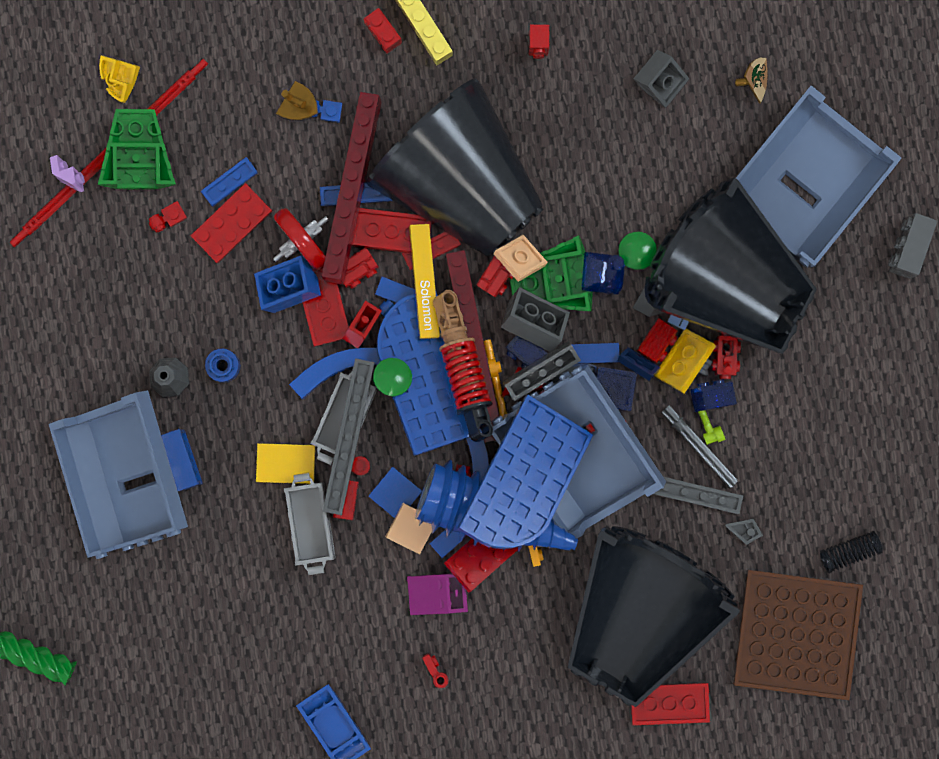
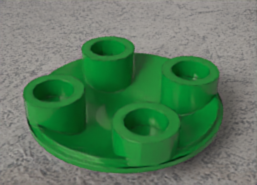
[619,232,657,270]
[373,358,412,397]

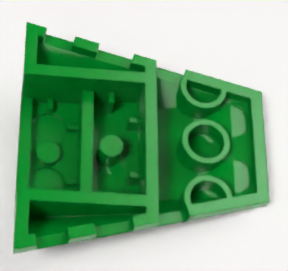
[98,109,176,189]
[510,235,593,311]

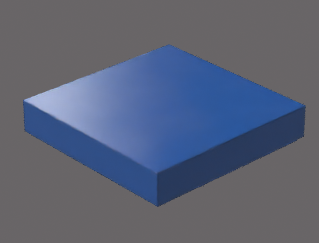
[368,467,422,518]

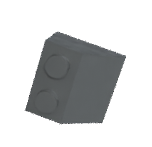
[634,50,689,108]

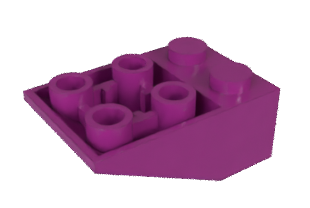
[407,573,468,615]

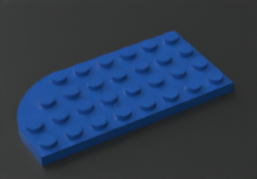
[377,290,482,456]
[457,395,593,549]

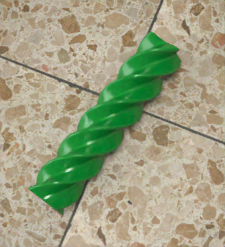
[0,631,77,686]

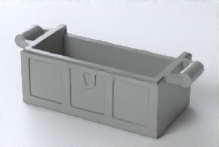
[311,372,378,465]
[284,473,336,575]

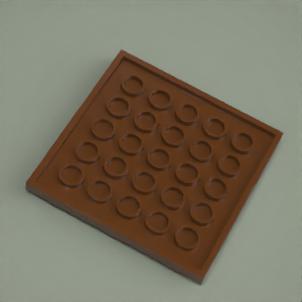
[733,570,863,700]

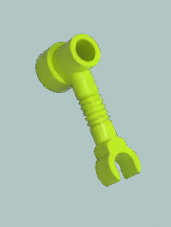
[693,396,726,445]

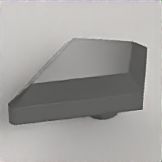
[725,519,763,545]

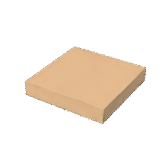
[494,235,548,282]
[385,503,432,554]

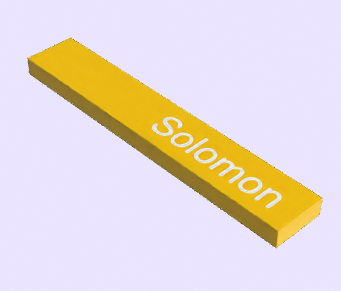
[409,224,440,339]

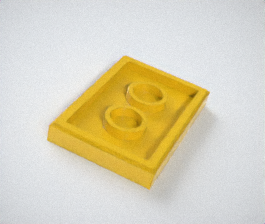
[654,329,716,394]
[256,444,315,484]

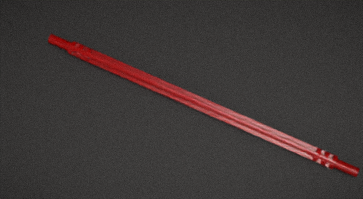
[10,59,208,247]

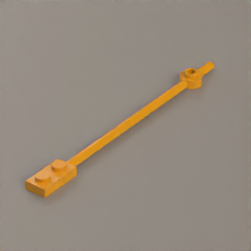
[483,339,543,567]

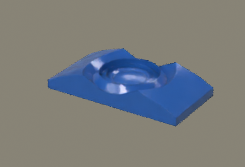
[296,684,371,759]

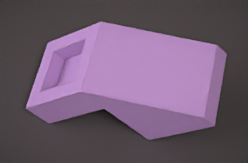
[50,155,85,192]

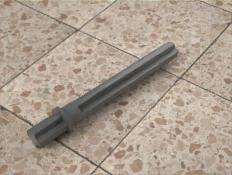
[661,405,738,488]

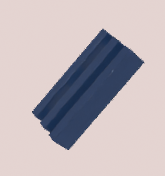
[617,347,660,381]

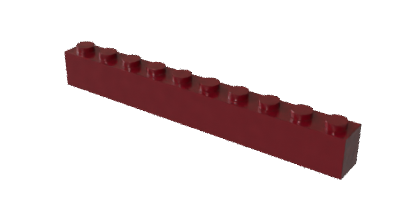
[322,92,382,285]
[446,250,499,443]

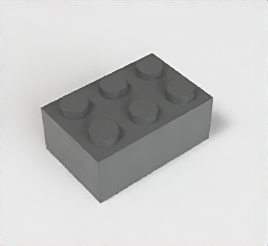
[888,213,937,279]
[501,287,570,352]

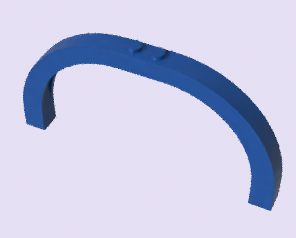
[289,348,489,558]

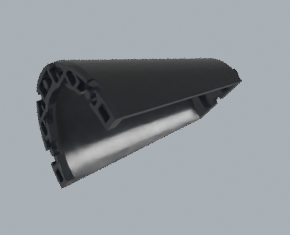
[366,79,544,257]
[645,178,817,354]
[568,526,740,707]

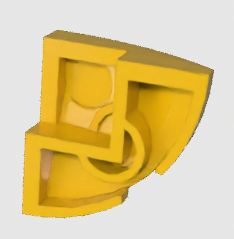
[99,55,140,103]

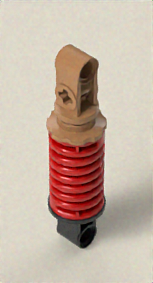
[433,290,493,442]

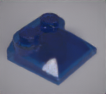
[582,252,625,295]

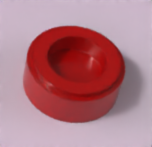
[352,456,370,476]

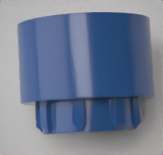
[205,349,240,383]

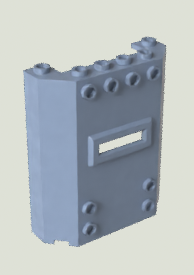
[736,86,902,268]
[492,365,666,538]
[49,390,188,559]

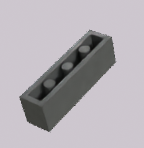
[503,341,581,401]

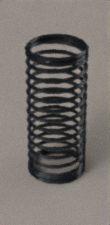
[820,531,883,574]

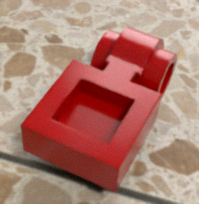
[148,201,187,233]
[422,653,448,688]

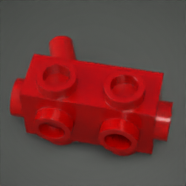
[712,333,741,379]

